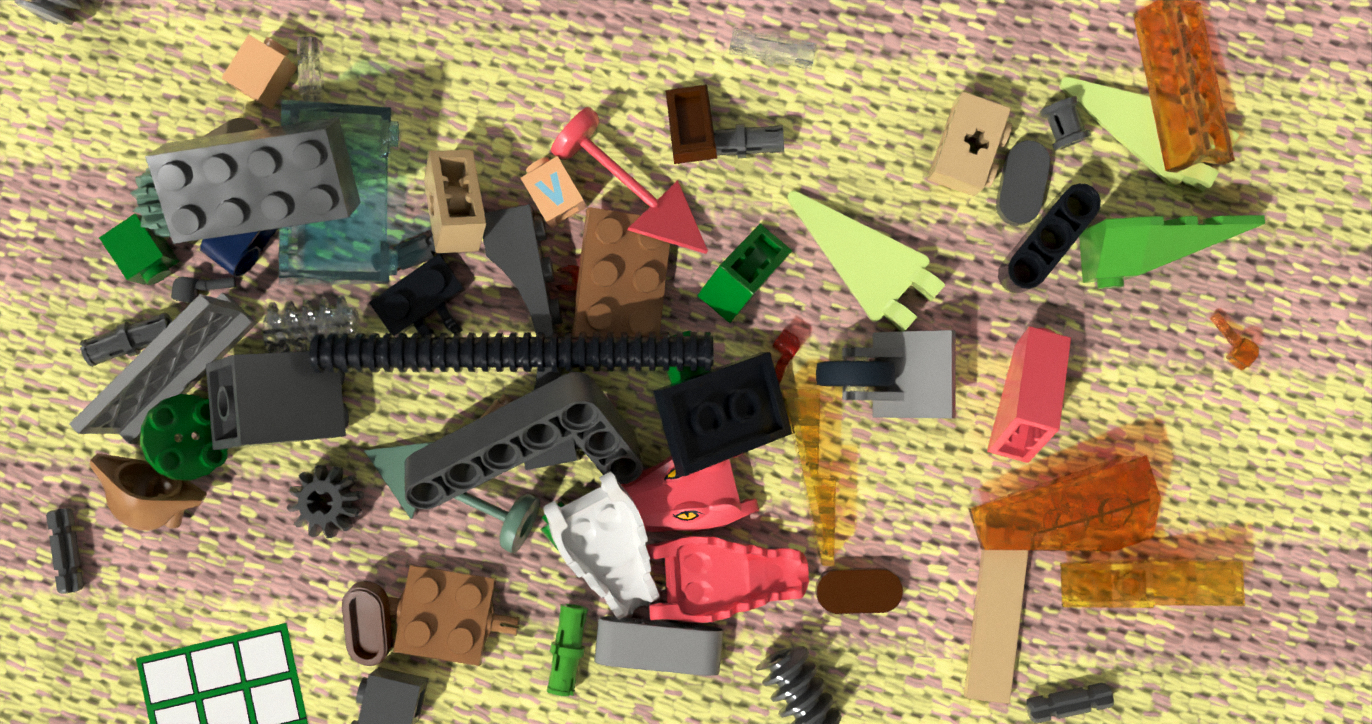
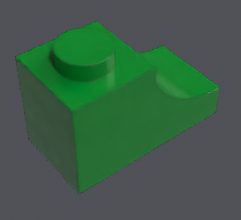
[697,224,792,323]

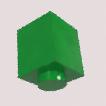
[99,213,180,285]

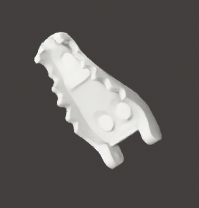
[544,472,660,620]

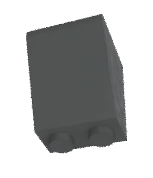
[206,351,349,450]

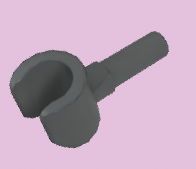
[171,277,236,303]

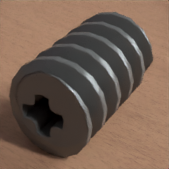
[755,646,842,724]

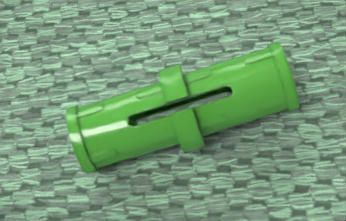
[547,604,588,696]

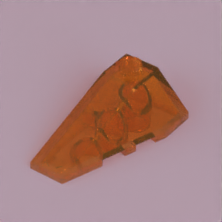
[968,455,1161,551]

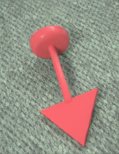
[550,106,708,254]

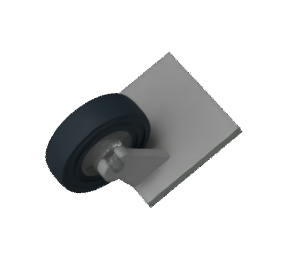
[816,330,956,418]

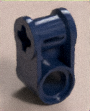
[200,228,279,278]

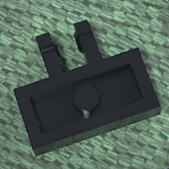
[369,254,466,337]

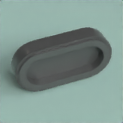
[996,140,1050,226]

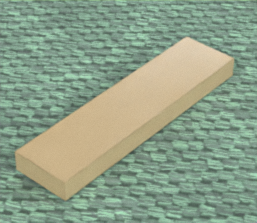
[964,525,1031,704]

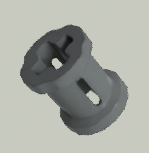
[1040,96,1092,151]

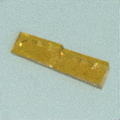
[782,389,836,566]

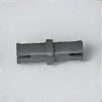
[714,124,784,159]
[80,312,172,367]

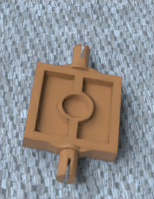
[388,565,520,666]

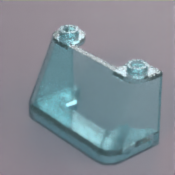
[279,100,399,286]

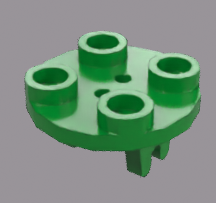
[140,394,228,481]

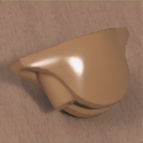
[90,453,207,531]

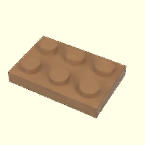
[572,207,670,337]

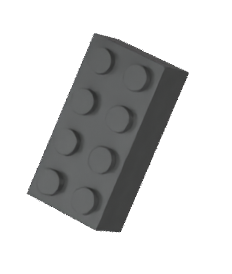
[145,117,361,244]

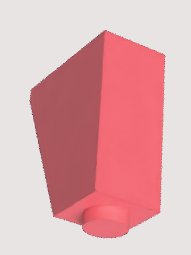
[987,326,1071,463]

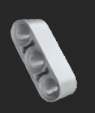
[594,616,723,676]

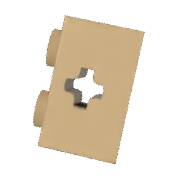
[927,91,1012,196]
[424,150,486,253]

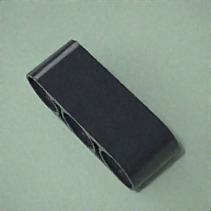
[998,183,1101,293]

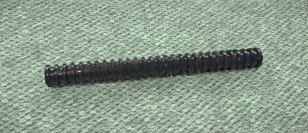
[310,332,714,373]

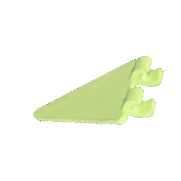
[1059,77,1239,193]
[787,191,945,332]

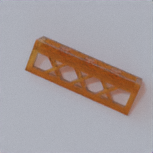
[1133,0,1235,173]

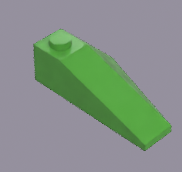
[1079,215,1265,289]

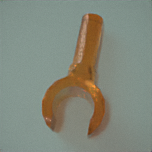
[1210,312,1259,370]

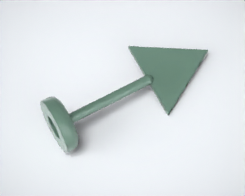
[364,442,540,554]

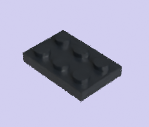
[653,352,792,476]

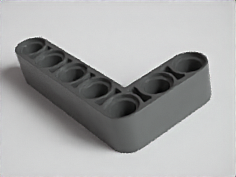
[404,372,643,509]

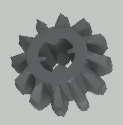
[286,465,364,538]

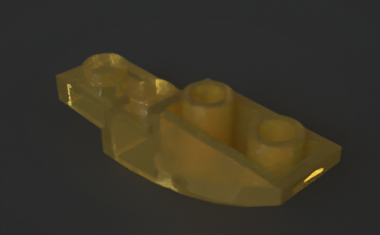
[1060,558,1245,608]

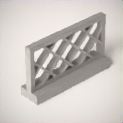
[69,293,257,444]

